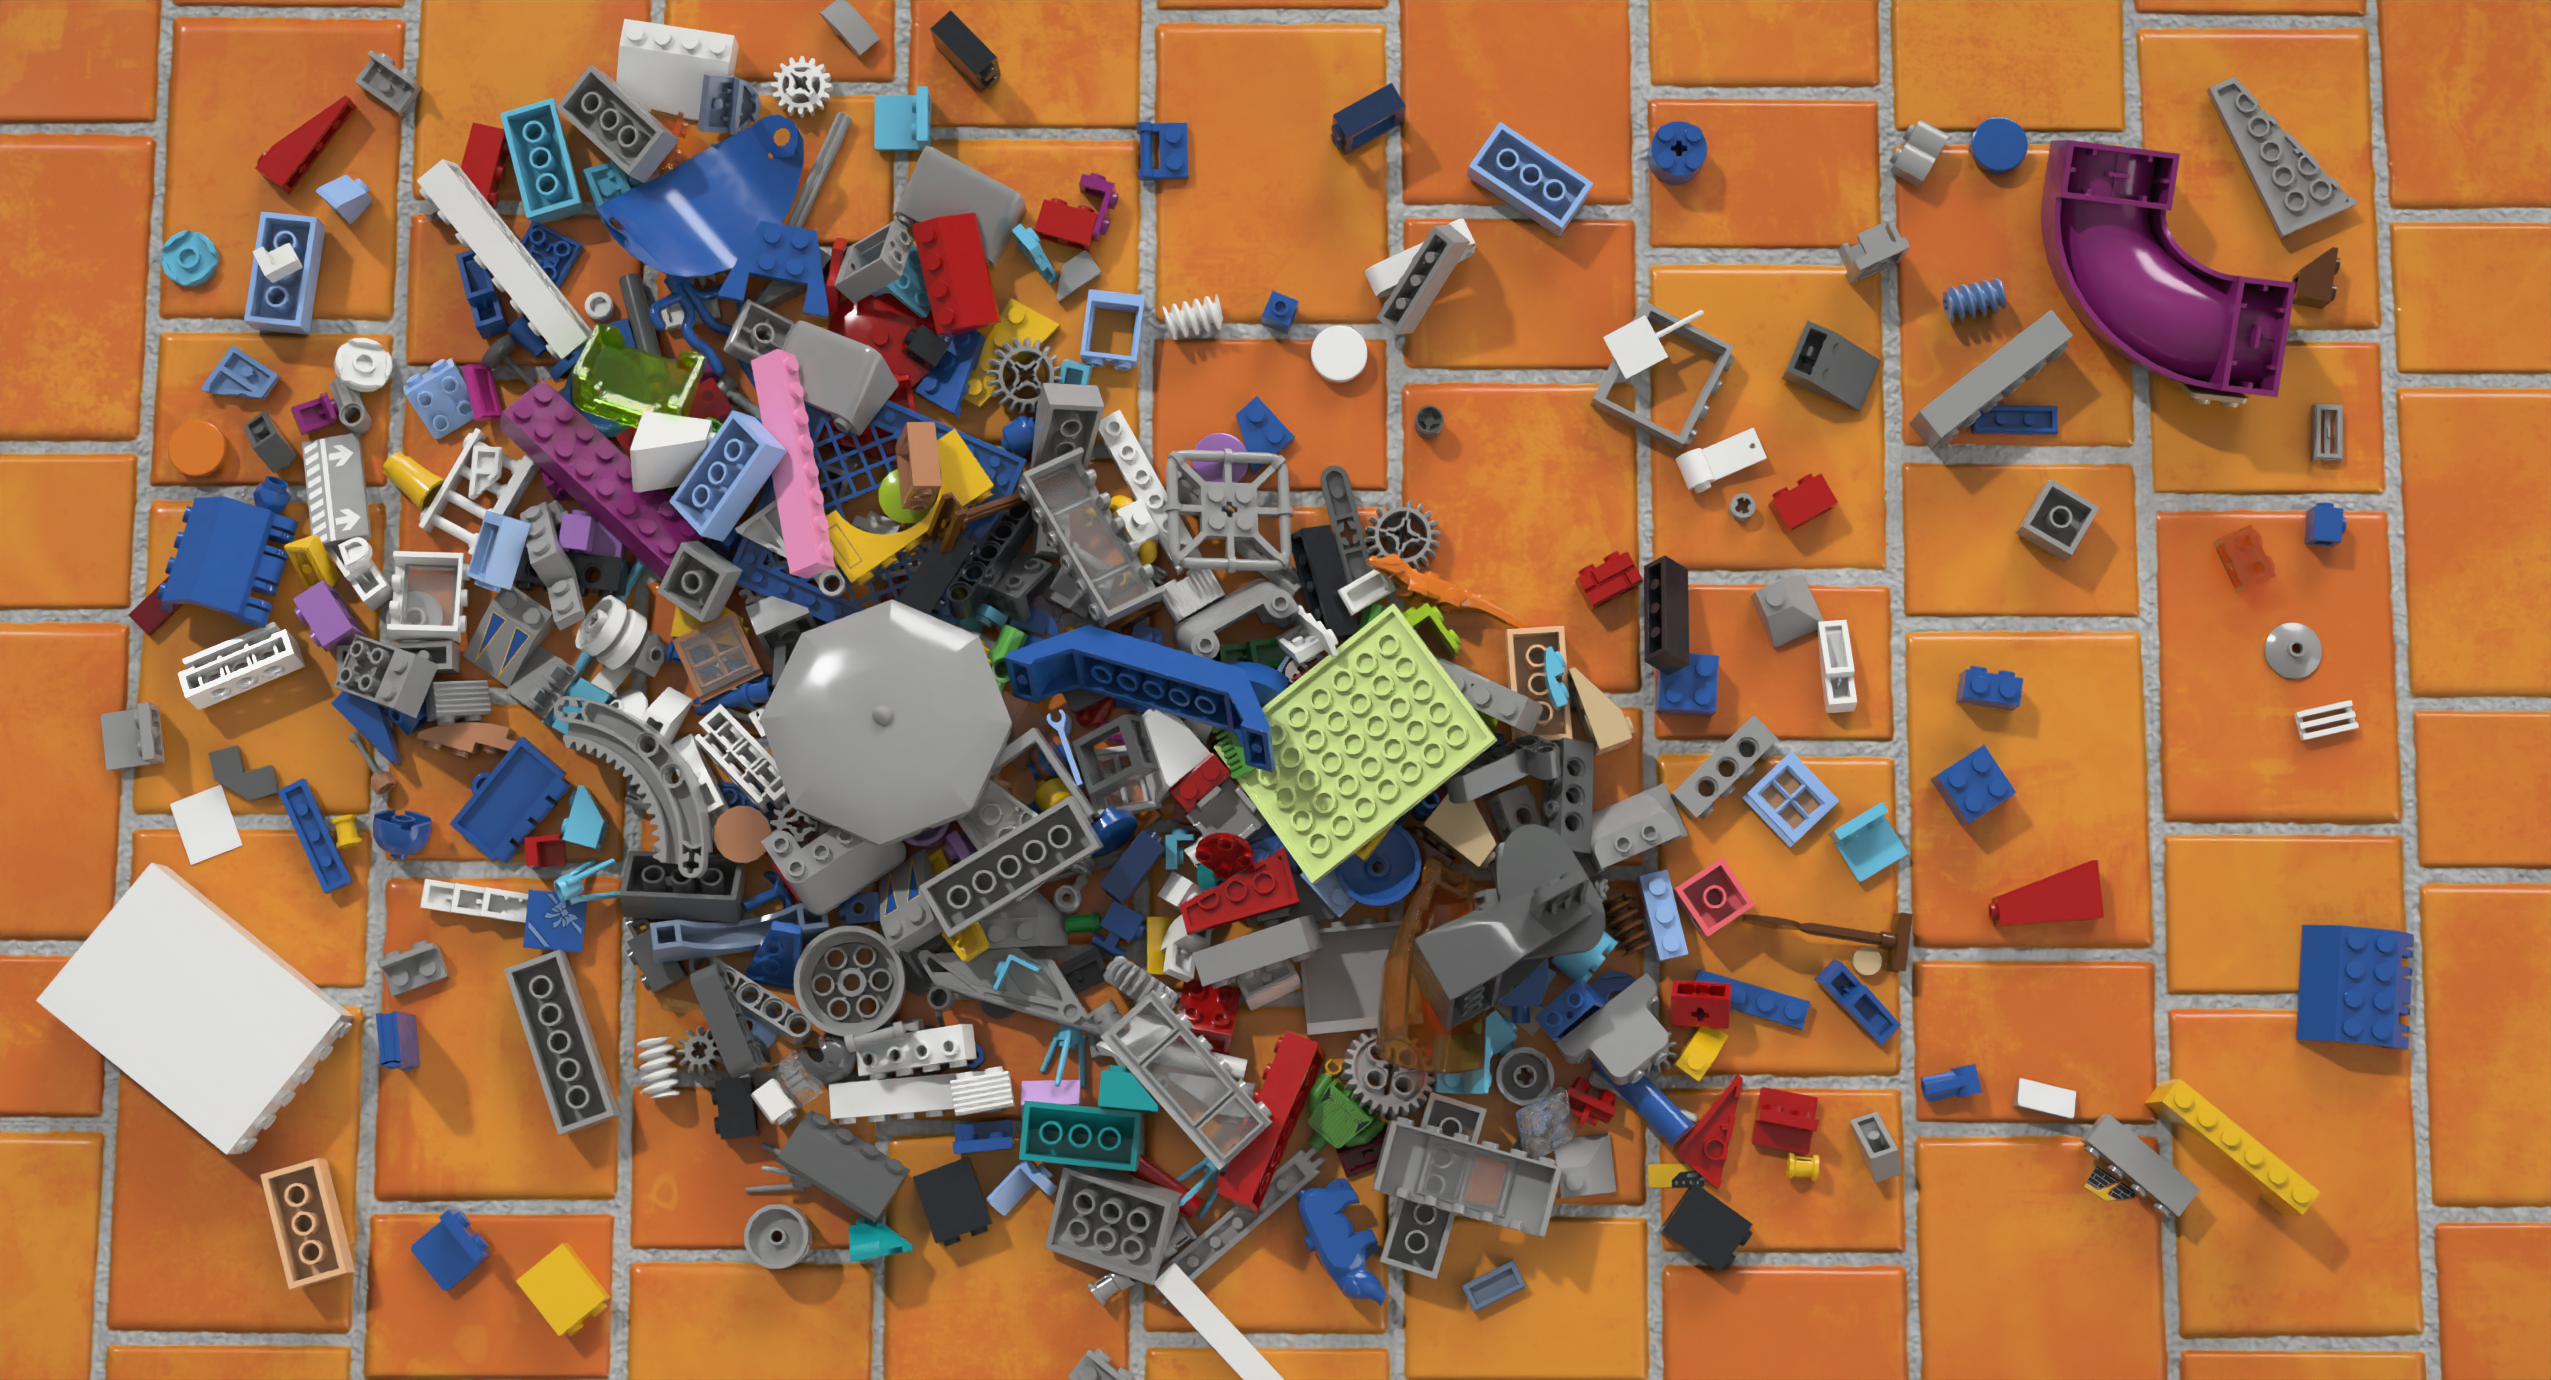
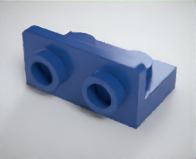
[953,1120,1015,1154]

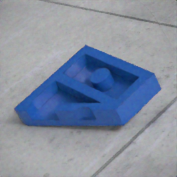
[1236,396,1295,475]

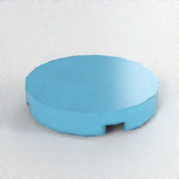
[161,231,219,287]

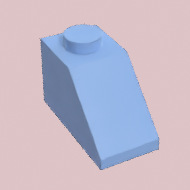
[316,175,374,225]

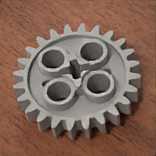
[1341,1028,1435,1120]

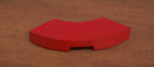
[826,238,847,312]

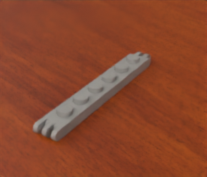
[1147,1148,1326,1305]

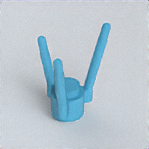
[554,859,620,905]
[1040,1024,1086,1088]
[1175,1157,1229,1219]

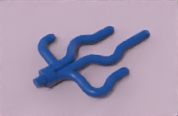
[649,273,756,390]

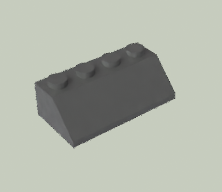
[776,1110,910,1222]

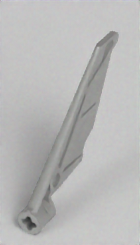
[918,948,1123,1037]

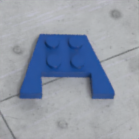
[718,220,829,320]

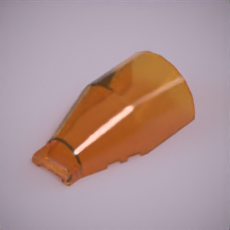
[1376,858,1487,1074]

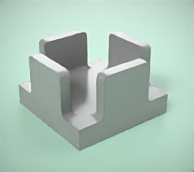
[1838,222,1910,285]
[1186,778,1267,841]

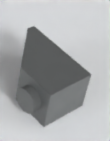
[242,410,297,473]

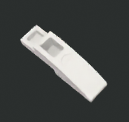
[672,733,730,845]

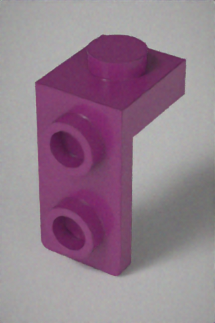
[1079,173,1119,242]

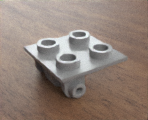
[506,645,580,719]

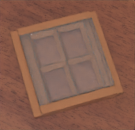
[672,612,764,703]

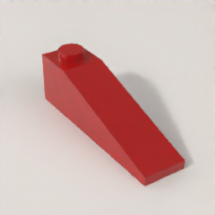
[255,95,357,195]

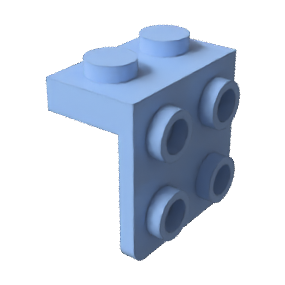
[403,358,474,439]

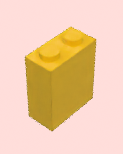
[516,1243,611,1336]

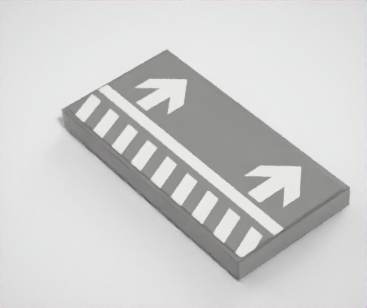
[302,432,372,547]

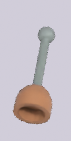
[349,732,397,795]

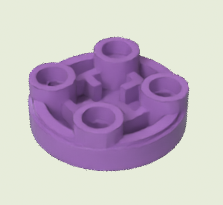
[1192,433,1248,483]

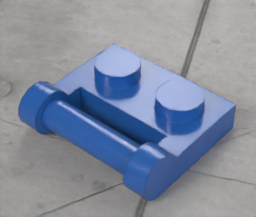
[1137,122,1189,181]

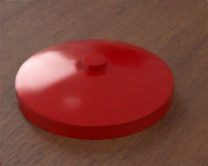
[827,293,937,390]

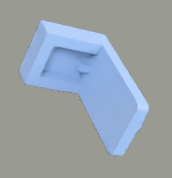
[986,1160,1058,1216]

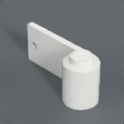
[1675,427,1767,493]

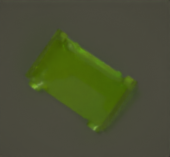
[572,322,706,428]

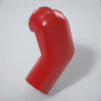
[1076,697,1116,727]

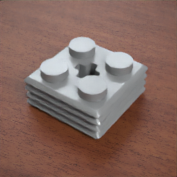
[724,299,796,365]

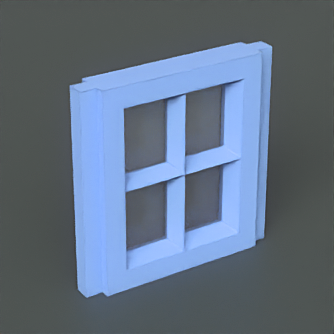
[1742,751,1839,848]

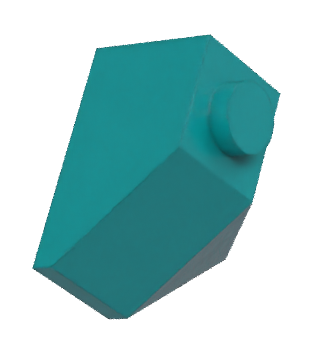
[849,1217,915,1262]

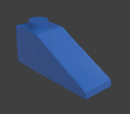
[331,691,402,766]

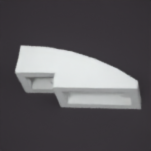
[325,545,394,611]
[1818,620,1857,713]

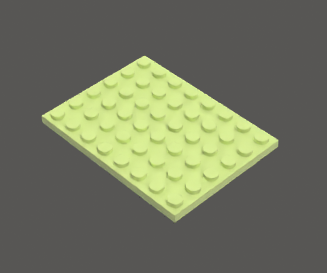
[1214,603,1498,884]

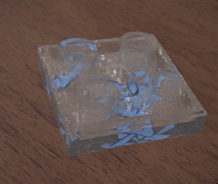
[1515,1086,1576,1161]

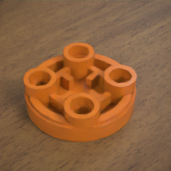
[168,420,227,478]

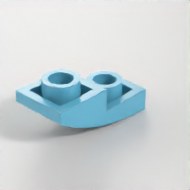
[1543,646,1569,711]

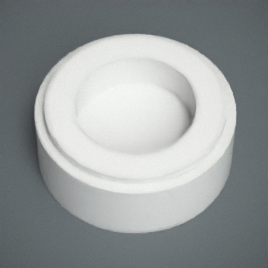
[585,292,615,322]

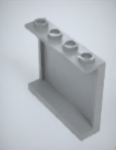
[1300,915,1423,1036]

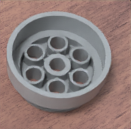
[794,926,907,1037]

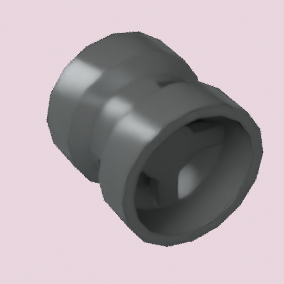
[1415,405,1444,439]

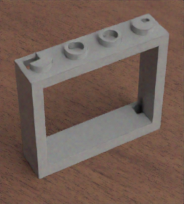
[1590,301,1735,450]
[957,727,1097,851]

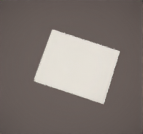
[170,785,242,865]

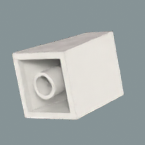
[630,411,716,492]
[1142,708,1211,805]

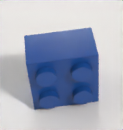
[1655,653,1719,717]
[1930,745,2017,827]

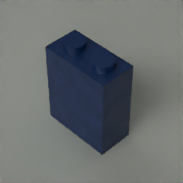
[1099,830,1166,906]

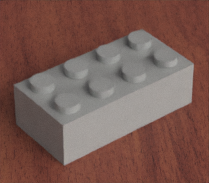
[556,64,679,183]
[1192,914,1324,989]

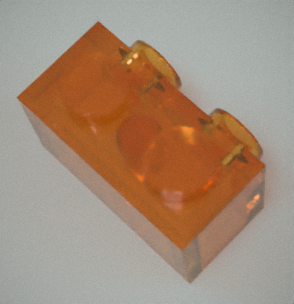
[2213,525,2276,594]

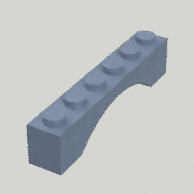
[650,903,829,964]

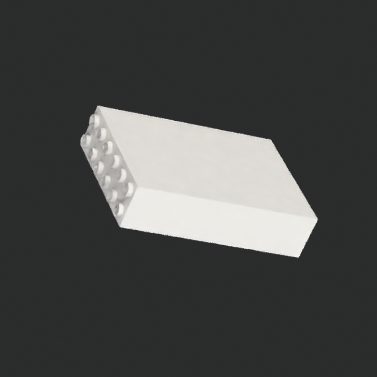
[36,862,354,1155]

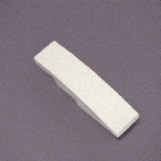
[420,879,528,923]

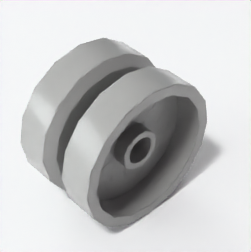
[744,1204,813,1269]

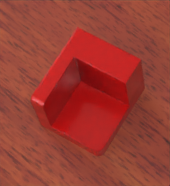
[524,834,567,869]

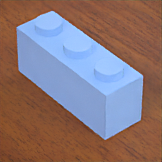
[1636,870,1688,963]

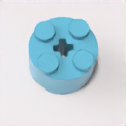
[1551,931,1618,982]

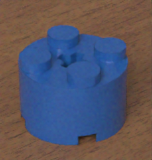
[1647,121,1707,185]

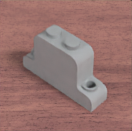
[1556,973,1669,1085]

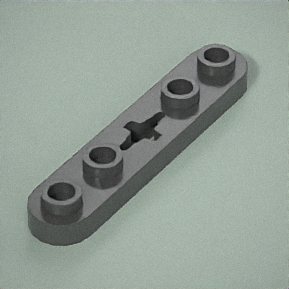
[1320,465,1373,585]

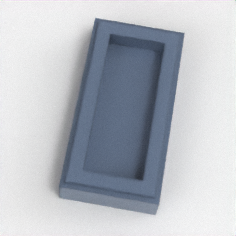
[1461,1260,1527,1312]

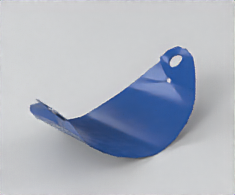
[596,114,804,277]

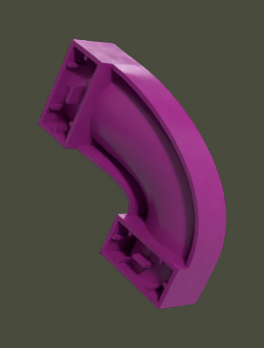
[2041,140,2296,397]

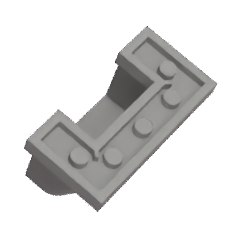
[1578,783,1688,878]

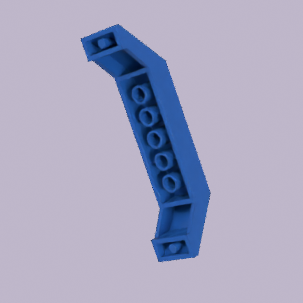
[1005,625,1275,772]

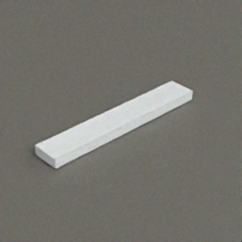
[1154,1262,1284,1380]

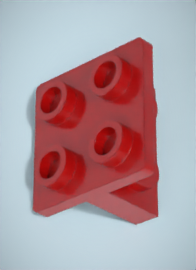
[1751,1087,1819,1155]

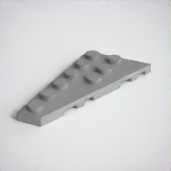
[2207,77,2358,239]

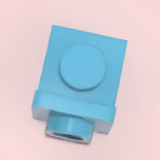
[957,603,1008,633]
[1165,829,1195,872]

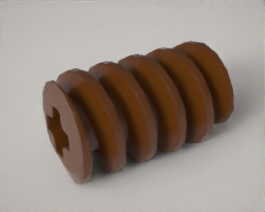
[1602,893,1653,957]

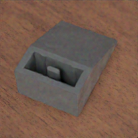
[1782,321,1881,412]

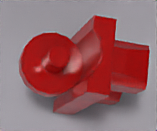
[1561,1077,1617,1129]

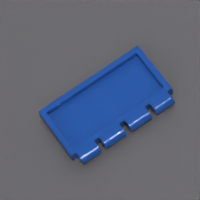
[450,736,571,864]

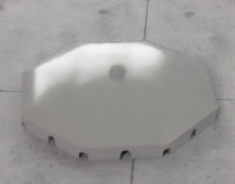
[760,599,1013,846]

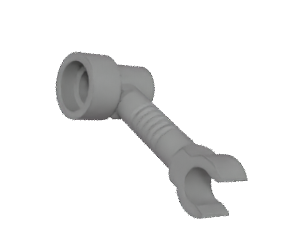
[717,375,761,419]

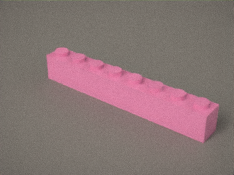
[751,349,835,579]

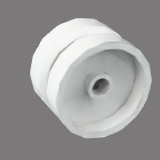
[575,595,647,670]

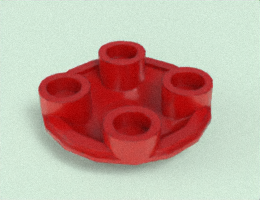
[1195,833,1254,879]

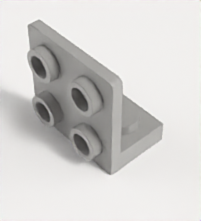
[101,702,165,771]

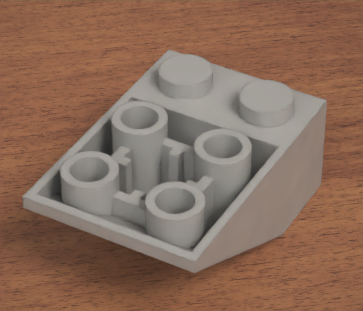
[333,634,438,718]

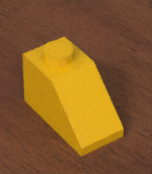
[1671,1027,1728,1083]

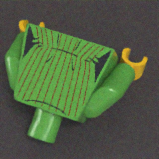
[1307,1059,1397,1151]

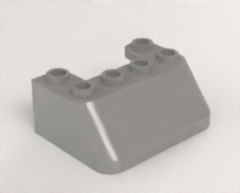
[761,827,907,915]

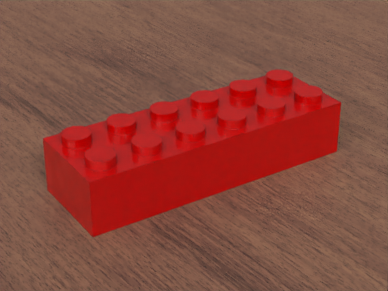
[1216,1030,1326,1215]

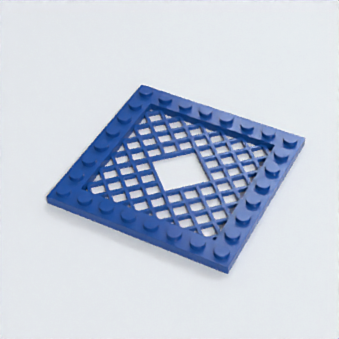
[732,400,1027,626]

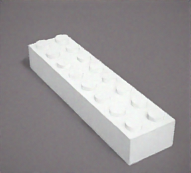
[417,159,600,359]

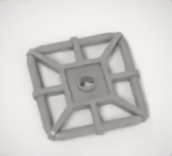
[1164,448,1293,573]

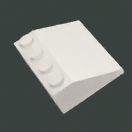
[616,19,739,122]

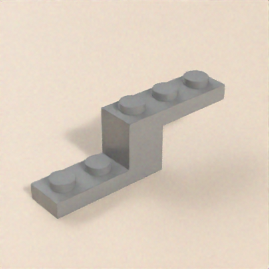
[520,501,586,630]

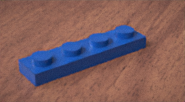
[278,778,354,894]
[1695,969,1810,1030]

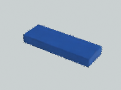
[1972,405,2058,435]

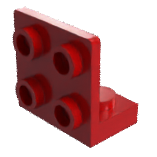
[1172,980,1241,1055]

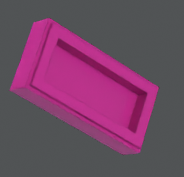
[462,364,502,421]

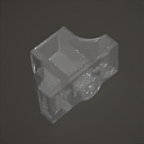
[772,1050,823,1109]

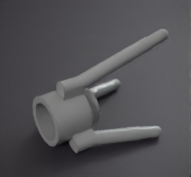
[745,1143,813,1193]

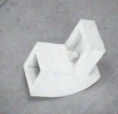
[1160,915,1212,982]

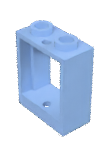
[1080,289,1146,371]
[466,510,531,593]

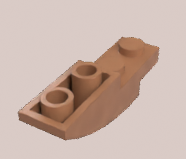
[417,722,517,759]

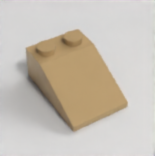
[1567,667,1634,757]

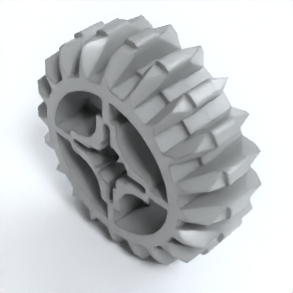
[986,338,1062,414]
[1364,499,1441,572]
[1103,956,1178,1017]

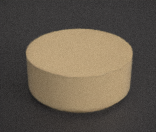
[1851,947,1882,976]

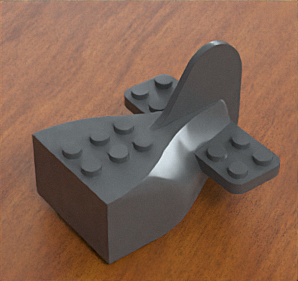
[1411,824,1605,1032]

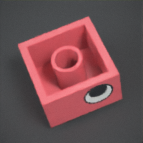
[1673,857,1755,939]

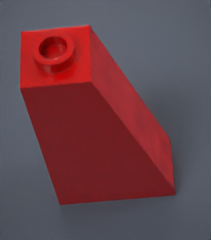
[1988,860,2104,927]

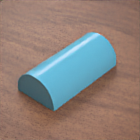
[500,98,583,222]

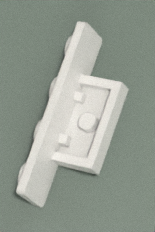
[1276,605,1338,663]

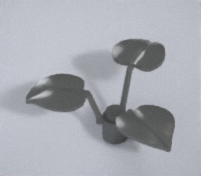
[899,950,1015,1076]

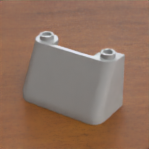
[895,146,1027,268]
[784,320,899,436]
[1173,578,1300,660]

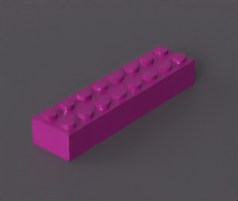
[499,379,706,580]

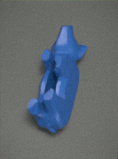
[1296,1178,1387,1306]

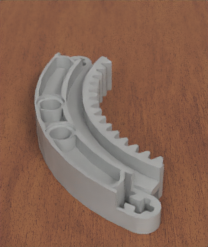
[554,696,713,879]

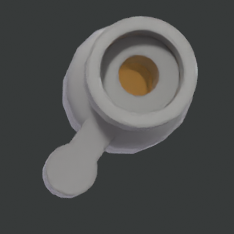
[1053,875,1088,915]

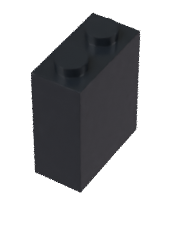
[930,10,1001,93]
[913,1157,993,1247]
[1659,1183,1753,1272]

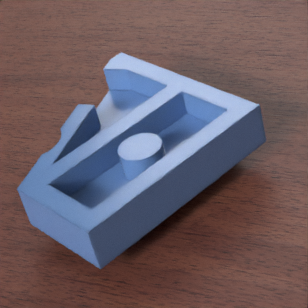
[200,345,281,400]

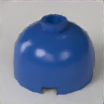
[373,810,432,859]

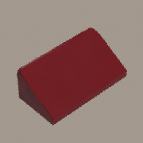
[1335,1125,1388,1178]

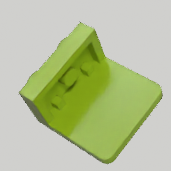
[1403,603,1461,659]

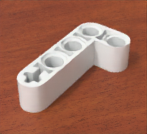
[1364,219,1476,298]

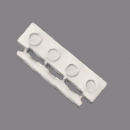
[178,622,305,710]
[695,704,790,814]

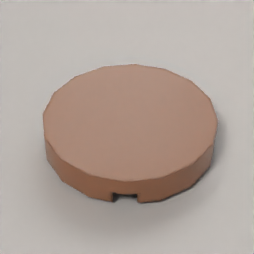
[713,806,771,863]

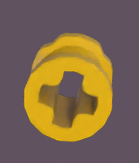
[331,814,363,849]
[1786,1153,1819,1182]

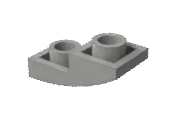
[819,0,880,57]

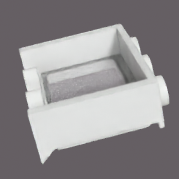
[387,551,470,643]

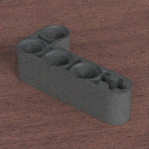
[1446,735,1562,804]
[690,962,771,1079]

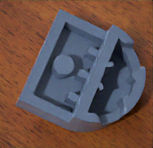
[698,74,761,135]

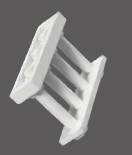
[418,428,540,556]

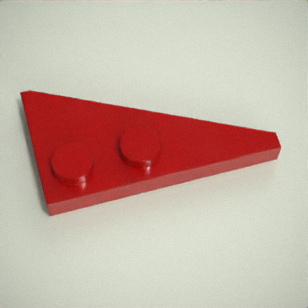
[1673,1074,1743,1189]

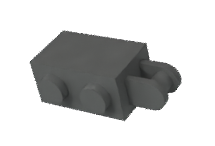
[625,918,689,994]

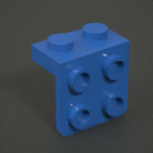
[411,1210,492,1290]

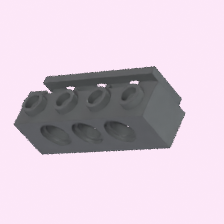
[1541,738,1594,860]

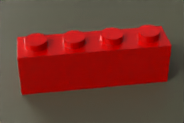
[912,213,1001,337]

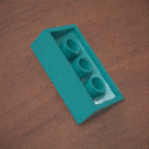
[1098,1065,1161,1114]
[1019,1100,1142,1171]

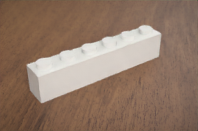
[829,1069,1005,1125]

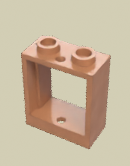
[895,422,942,512]

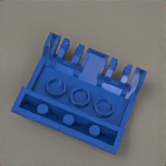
[2296,925,2414,1050]

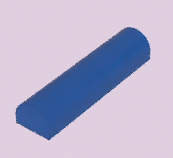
[1590,1059,1694,1146]

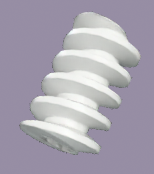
[1162,294,1223,340]
[637,1037,680,1099]

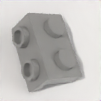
[354,50,421,115]

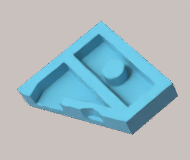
[1012,223,1059,285]

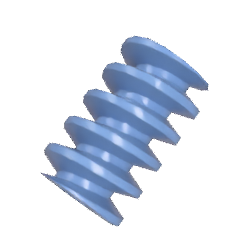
[1943,278,2006,323]

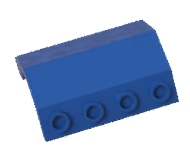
[156,496,298,628]

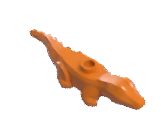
[1366,554,1531,629]

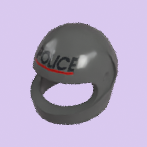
[798,1033,857,1085]

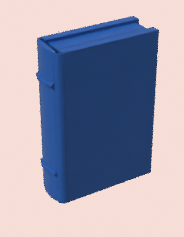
[376,1011,420,1071]

